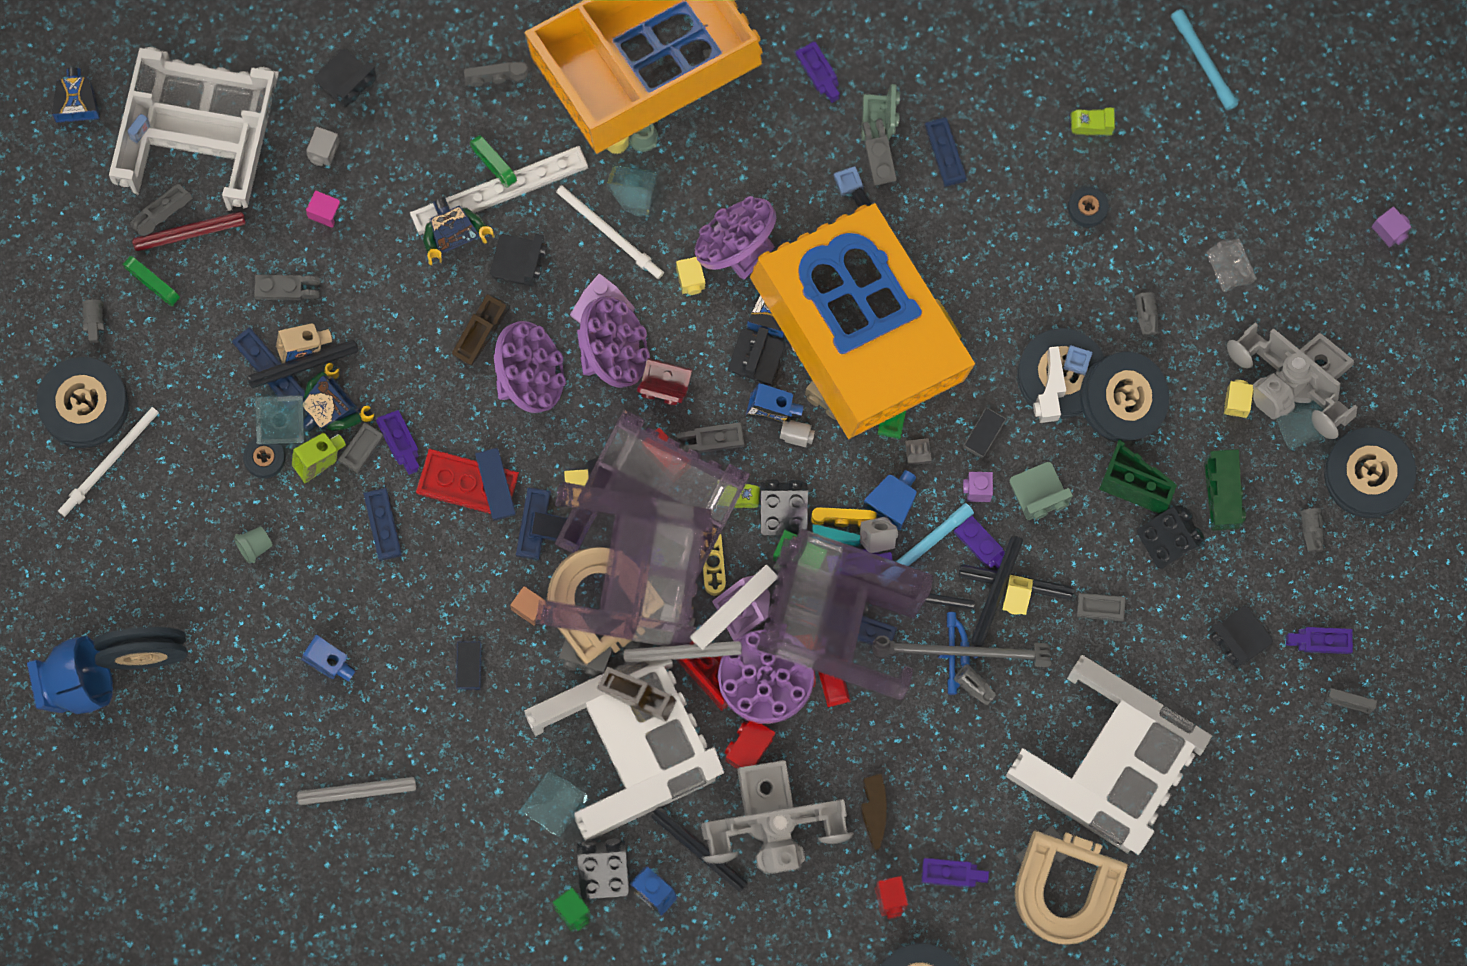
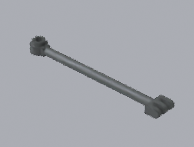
[872,636,1052,667]

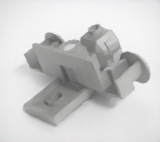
[1227,323,1357,439]
[701,761,853,874]

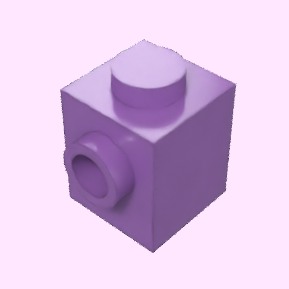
[1372,206,1411,247]
[963,472,993,502]

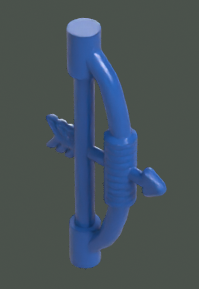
[938,612,978,695]

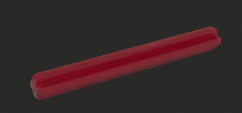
[132,211,245,251]

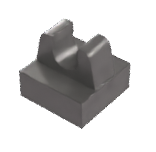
[905,438,932,465]

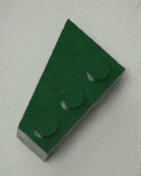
[1099,439,1177,514]
[1204,449,1246,531]

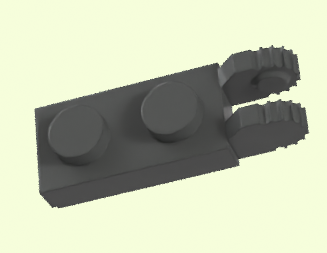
[464,62,528,87]
[862,119,897,185]
[130,184,193,236]
[254,275,320,300]
[677,422,744,454]

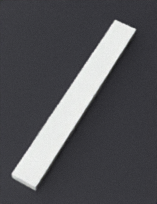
[410,146,588,235]

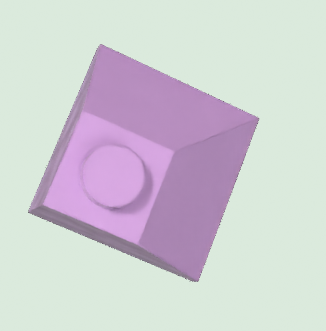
[570,274,635,323]
[712,575,770,642]

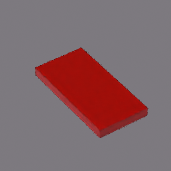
[416,449,519,514]

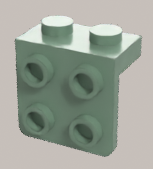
[861,84,900,142]
[1009,462,1073,521]

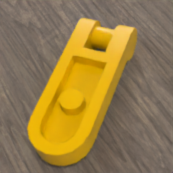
[811,508,877,528]

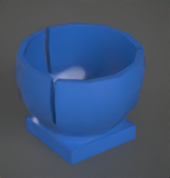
[27,636,113,714]

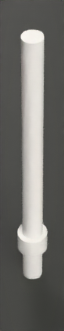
[557,186,664,279]
[58,407,159,517]

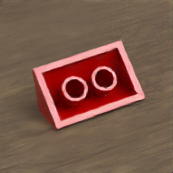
[676,641,728,711]

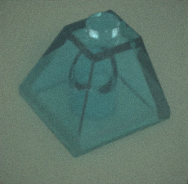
[606,164,658,216]
[254,395,304,444]
[1276,400,1324,450]
[521,771,587,838]

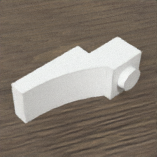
[1033,346,1066,423]

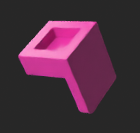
[306,191,340,228]

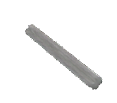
[624,641,742,663]
[297,777,416,805]

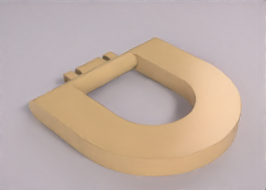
[547,547,664,665]
[1015,831,1127,944]

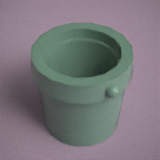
[629,124,658,152]
[234,526,272,564]

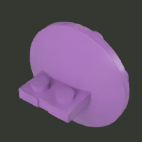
[695,196,776,279]
[577,296,650,388]
[494,321,566,413]
[718,630,814,723]

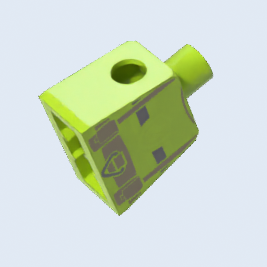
[292,433,346,483]

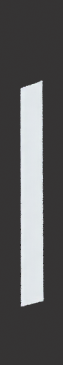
[690,565,778,650]

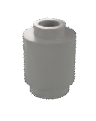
[780,420,815,447]

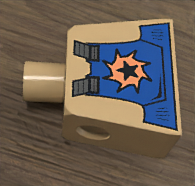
[276,323,332,364]

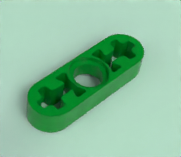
[470,135,517,188]
[122,256,180,306]

